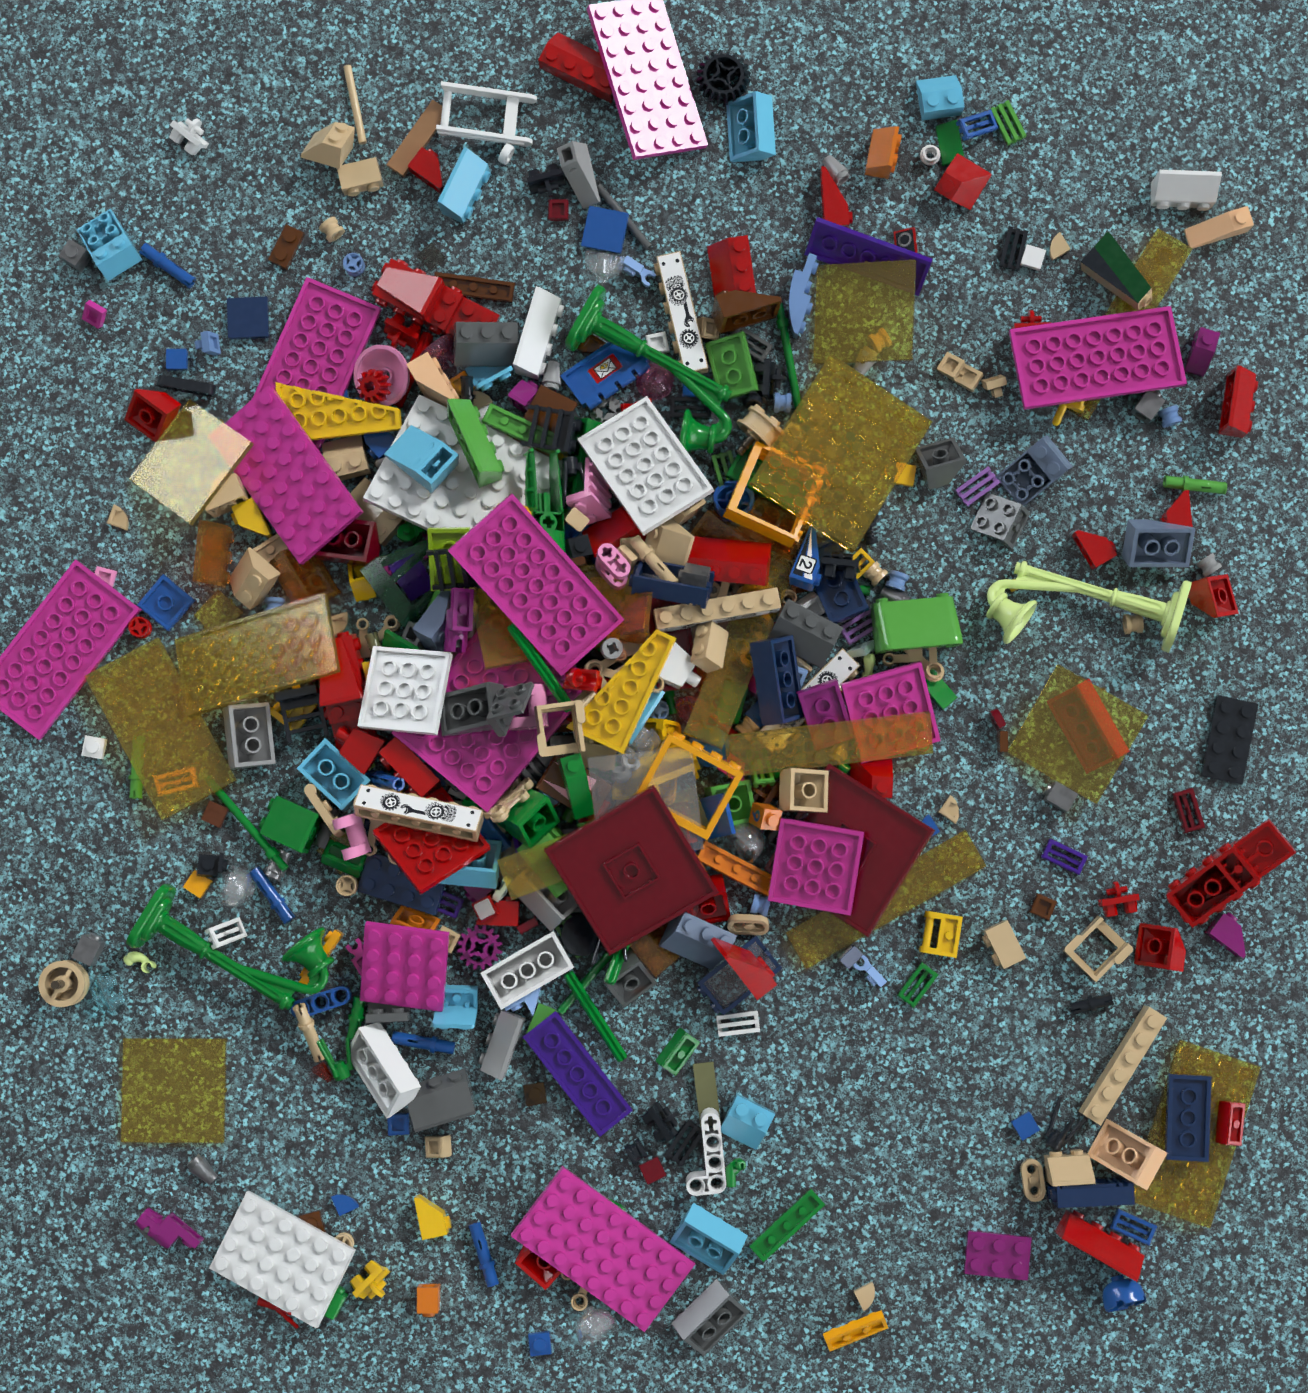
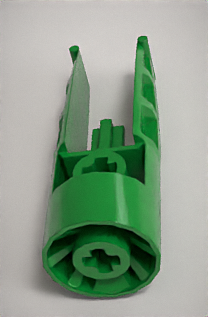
[523,448,566,553]

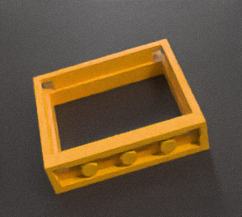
[723,441,823,548]
[633,731,744,840]

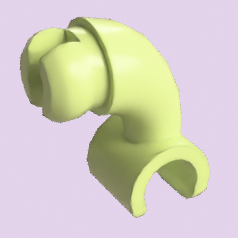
[861,653,876,678]
[123,951,156,973]

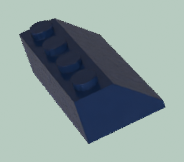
[750,635,804,726]

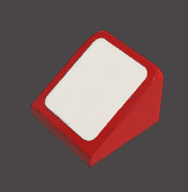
[471,895,499,923]

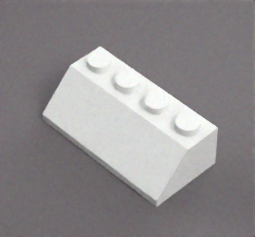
[513,286,564,380]
[481,930,574,1010]
[350,1022,421,1119]

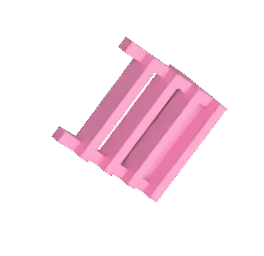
[566,457,612,525]

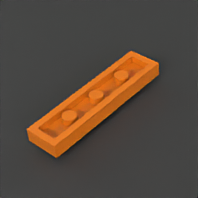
[697,840,772,897]

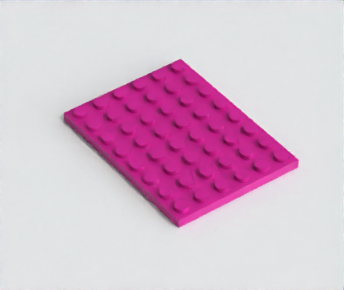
[392,606,582,812]

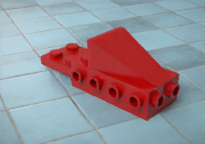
[371,258,500,338]
[310,631,380,756]
[1166,818,1296,928]

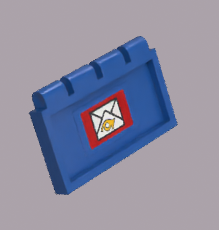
[560,329,651,410]

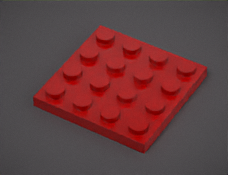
[372,787,491,895]

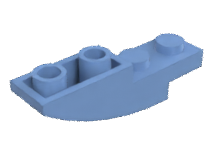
[788,253,819,339]

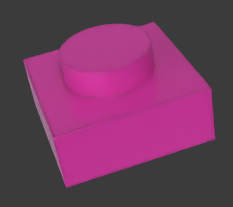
[82,300,107,329]

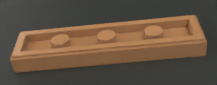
[386,99,442,178]

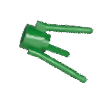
[316,1038,354,1081]

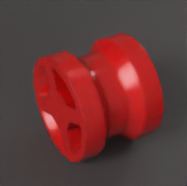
[128,617,152,639]

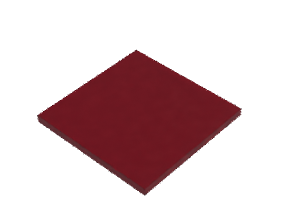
[764,763,935,937]
[544,784,719,956]

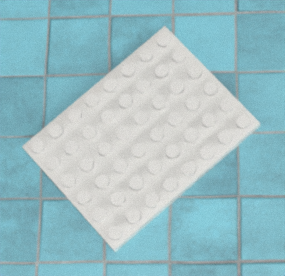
[363,395,563,530]

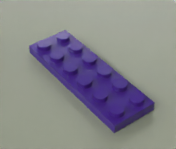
[804,217,933,296]
[523,1010,633,1136]

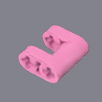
[595,543,630,590]
[507,684,549,731]
[332,813,372,861]

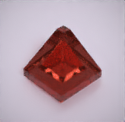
[311,1062,334,1083]

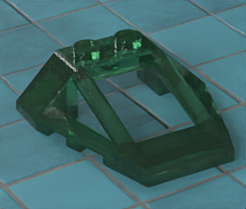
[360,539,435,628]

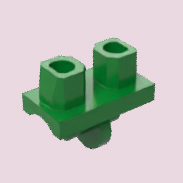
[397,521,427,544]

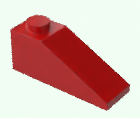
[820,166,853,228]

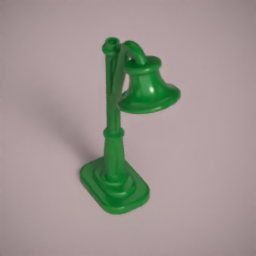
[565,284,732,454]
[126,884,334,1010]

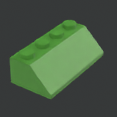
[447,399,505,488]

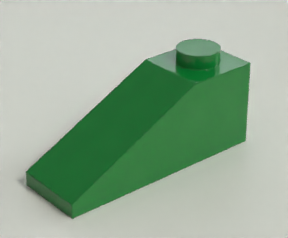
[557,753,595,820]

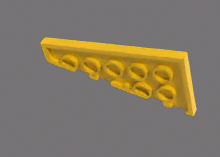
[275,382,402,441]
[566,629,677,754]

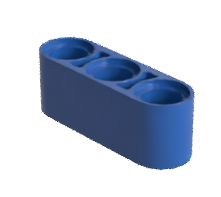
[291,986,352,1018]

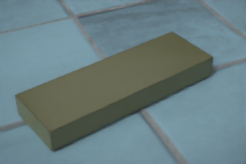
[693,1061,721,1127]

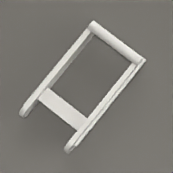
[436,81,537,147]

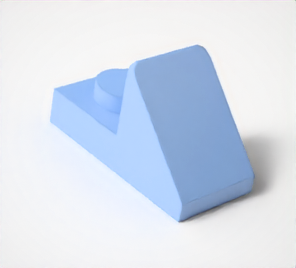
[505,986,542,1015]

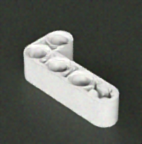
[686,1108,726,1196]

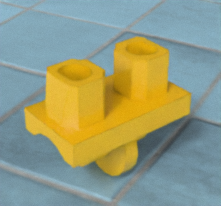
[350,1260,390,1299]

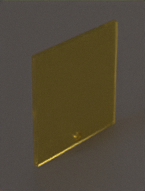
[813,260,916,364]
[129,399,254,525]
[1007,664,1149,804]
[121,1038,227,1143]

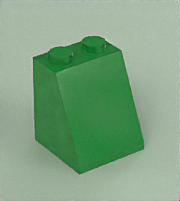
[497,789,560,850]
[259,795,323,854]

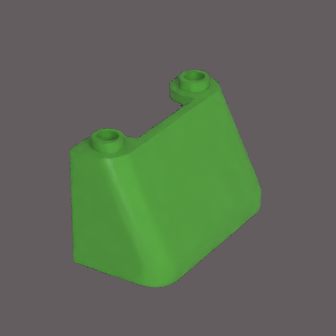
[870,593,963,654]

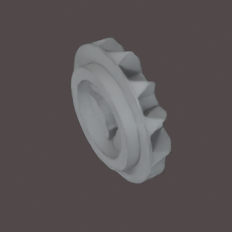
[590,396,621,423]

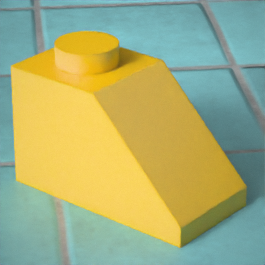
[231,498,273,538]
[347,564,376,602]
[414,1194,451,1240]

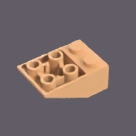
[406,352,460,407]

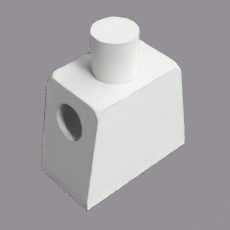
[660,642,702,689]

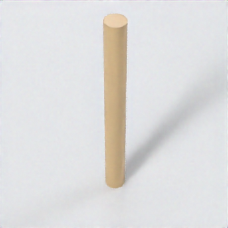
[343,65,367,145]

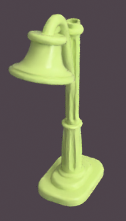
[986,561,1192,653]

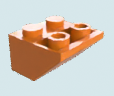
[864,126,902,179]

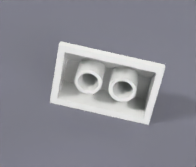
[1150,170,1222,211]

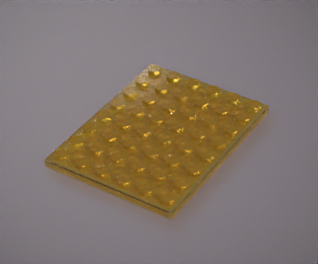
[749,354,933,553]

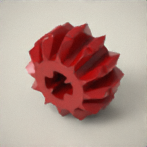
[356,369,392,404]

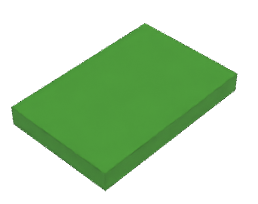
[705,331,759,403]

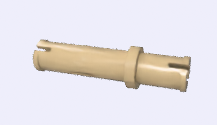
[630,535,679,583]
[293,1003,325,1062]

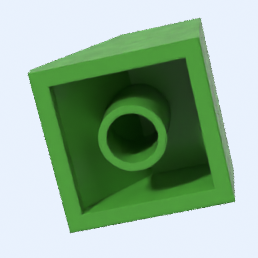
[704,779,754,825]

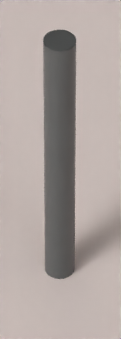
[597,184,652,250]

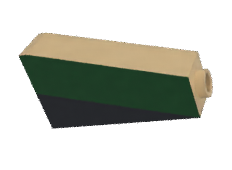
[1081,231,1152,311]

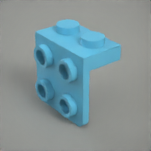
[465,366,513,392]
[433,985,478,1030]

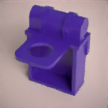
[388,550,431,601]

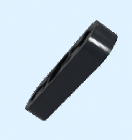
[156,375,217,397]

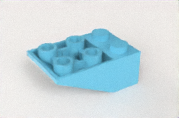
[76,208,142,281]
[384,425,459,493]

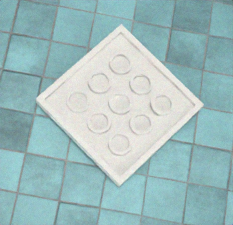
[357,646,453,735]

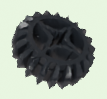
[696,49,750,105]

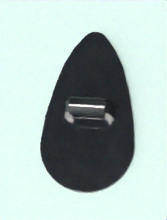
[561,912,603,956]

